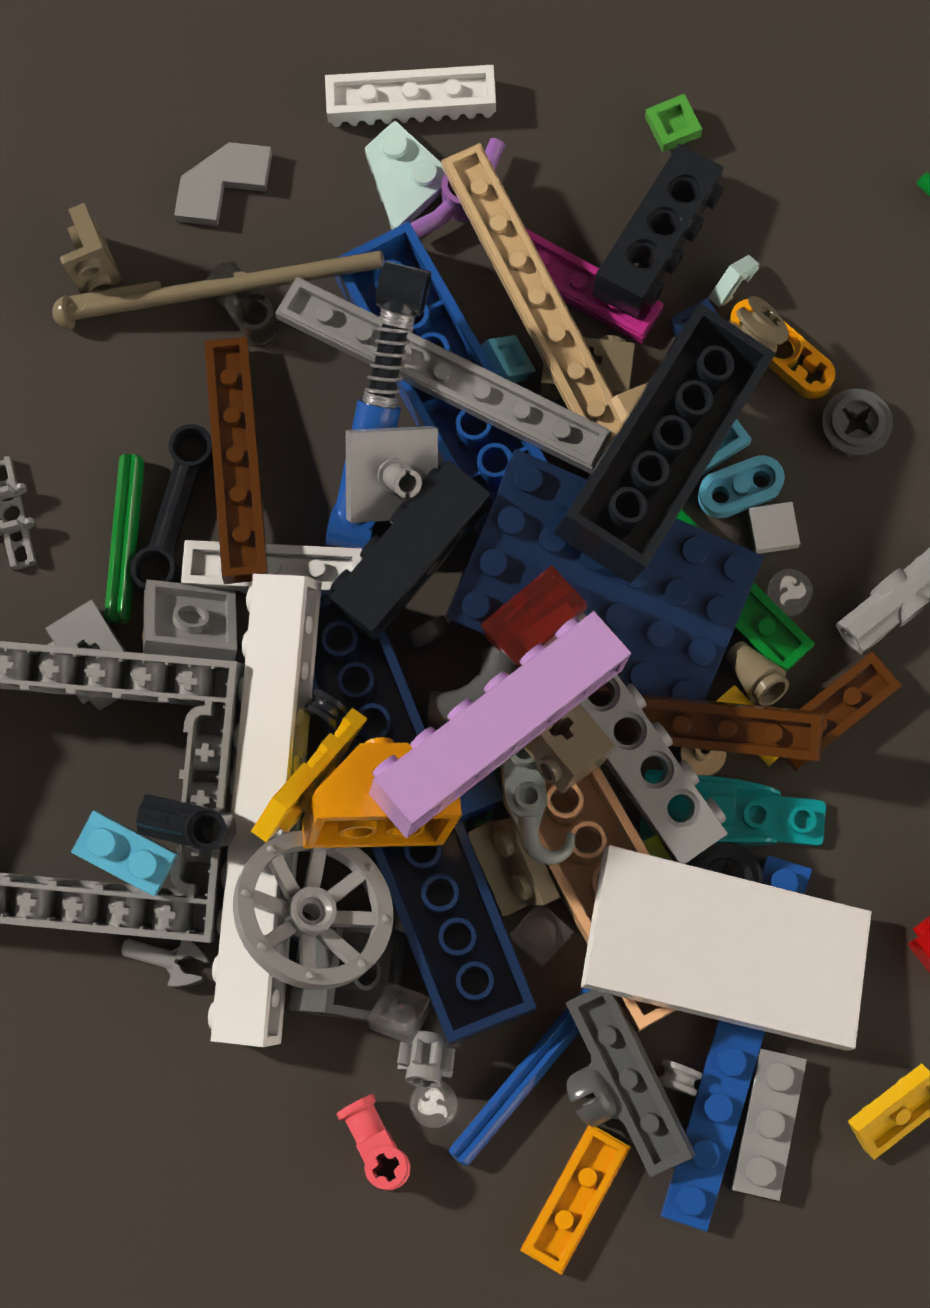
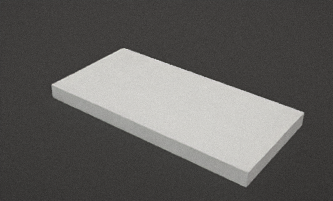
[581,845,872,1051]

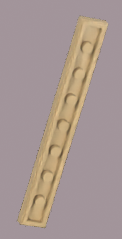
[441,143,622,459]

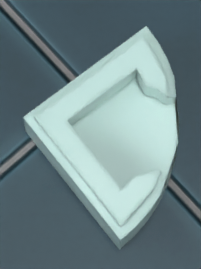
[708,255,760,307]

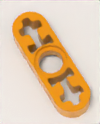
[729,299,835,399]

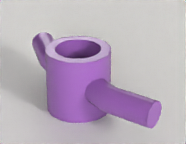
[410,138,506,238]

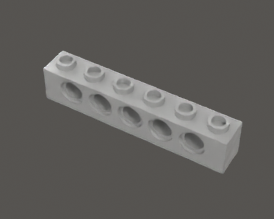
[517,602,728,864]

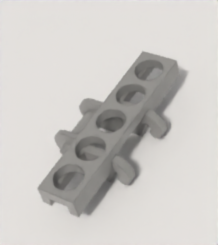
[0,456,37,571]

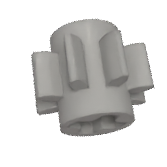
[397,1031,455,1088]

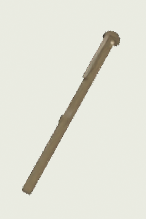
[52,250,385,329]

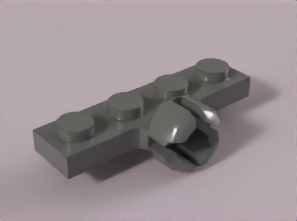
[566,990,696,1177]

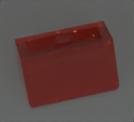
[481,565,587,665]

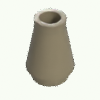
[726,641,789,706]

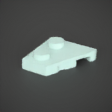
[365,120,445,230]

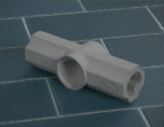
[836,547,930,655]

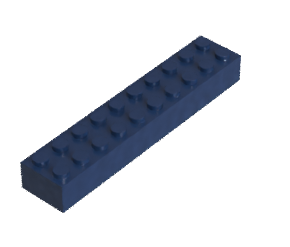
[312,594,537,1046]

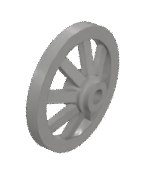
[233,830,393,990]

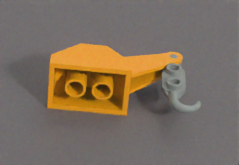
[302,737,575,865]

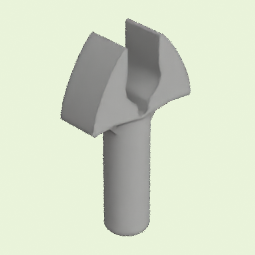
[121,939,210,988]

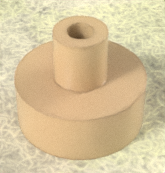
[679,747,726,776]

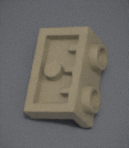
[60,203,122,294]
[467,814,560,916]

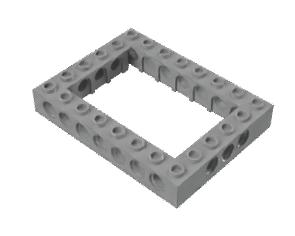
[0,641,244,943]

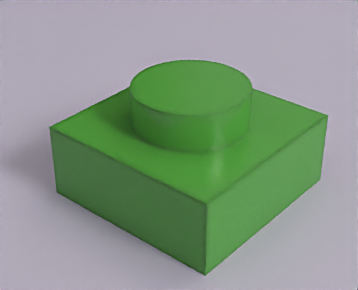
[645,94,702,153]

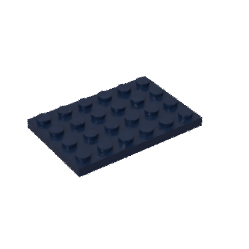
[444,449,764,700]

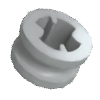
[658,1059,703,1097]

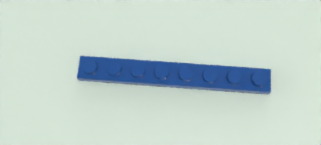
[660,855,812,1232]

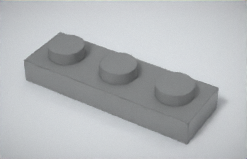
[731,1049,807,1201]

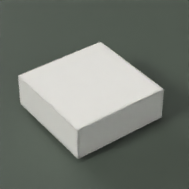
[747,502,800,554]

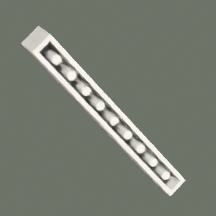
[208,574,322,1047]

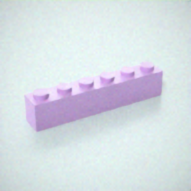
[369,611,631,838]

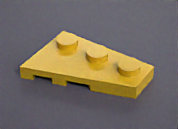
[251,708,367,843]

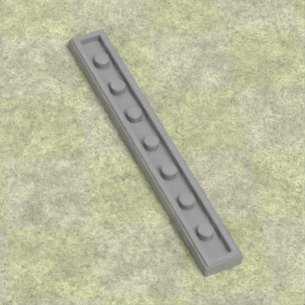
[275,277,612,473]

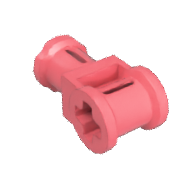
[336,1094,411,1190]

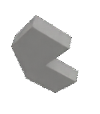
[174,142,272,226]

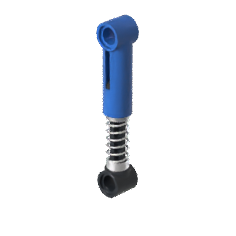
[326,261,431,549]

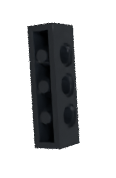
[592,144,725,319]

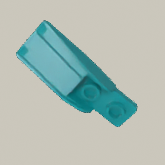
[639,769,826,847]

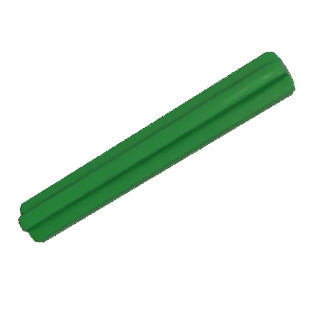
[104,454,144,625]

